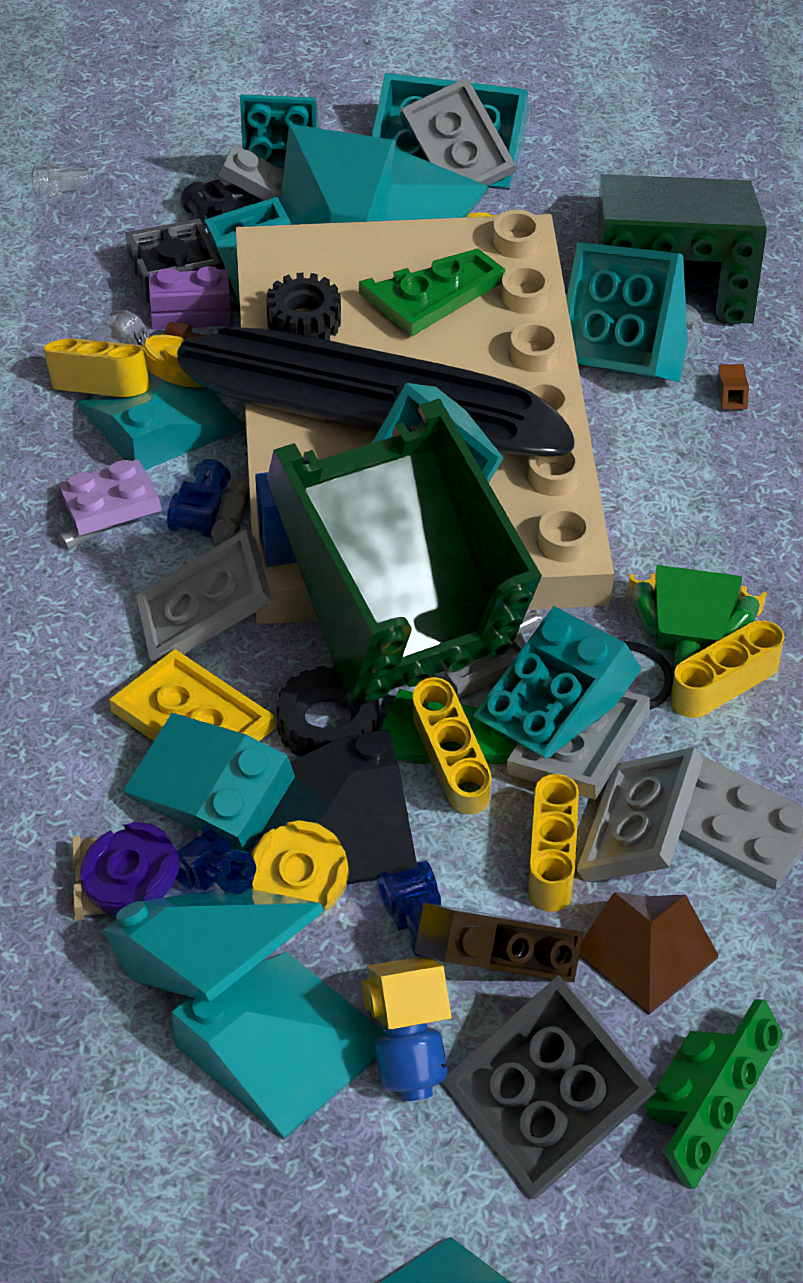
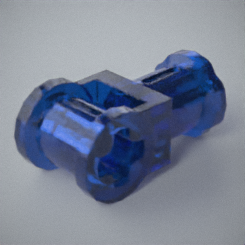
[167,459,231,538]
[175,827,256,894]
[377,860,441,957]

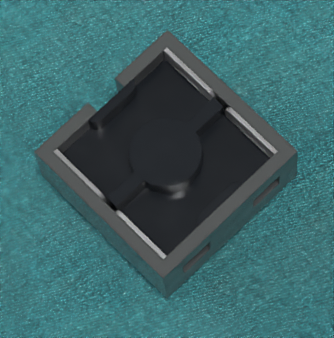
[125,218,221,303]

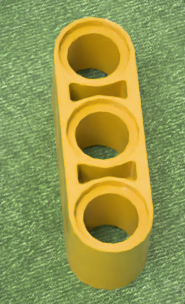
[43,338,150,397]
[670,620,785,718]
[412,677,492,815]
[528,774,579,912]

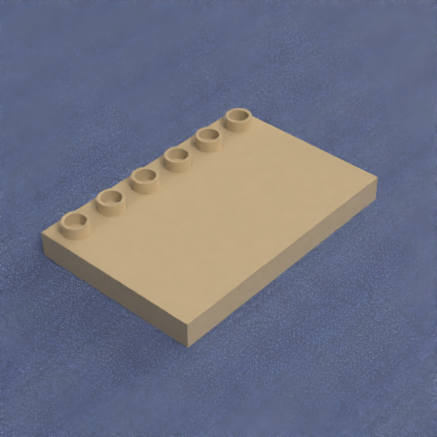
[236,210,614,624]

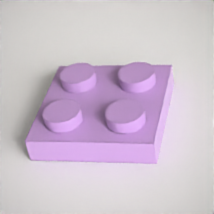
[58,459,162,536]

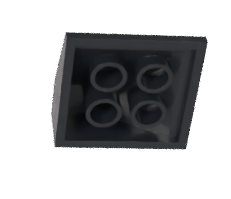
[260,730,418,885]

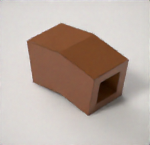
[717,364,749,409]

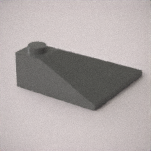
[442,975,657,1199]

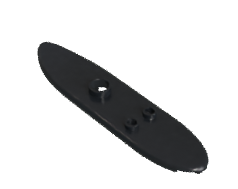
[177,327,575,457]

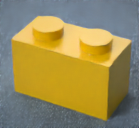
[360,956,452,1030]

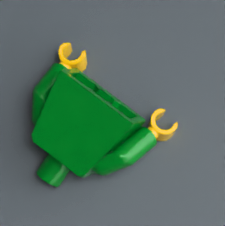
[629,565,767,671]

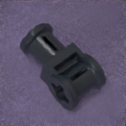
[180,179,261,229]

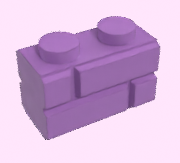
[149,266,231,330]

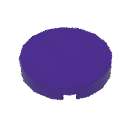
[80,822,179,915]

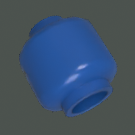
[375,1023,448,1101]

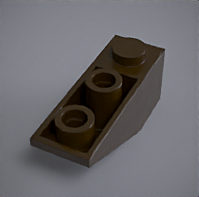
[414,902,584,982]

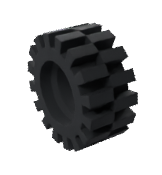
[266,272,341,340]

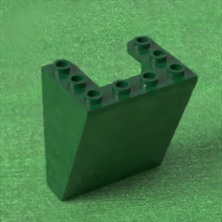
[598,174,767,324]
[267,399,542,705]

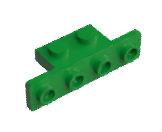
[644,999,783,1189]

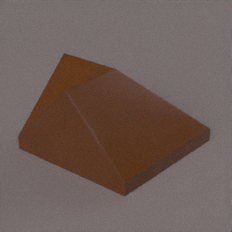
[579,892,719,1015]

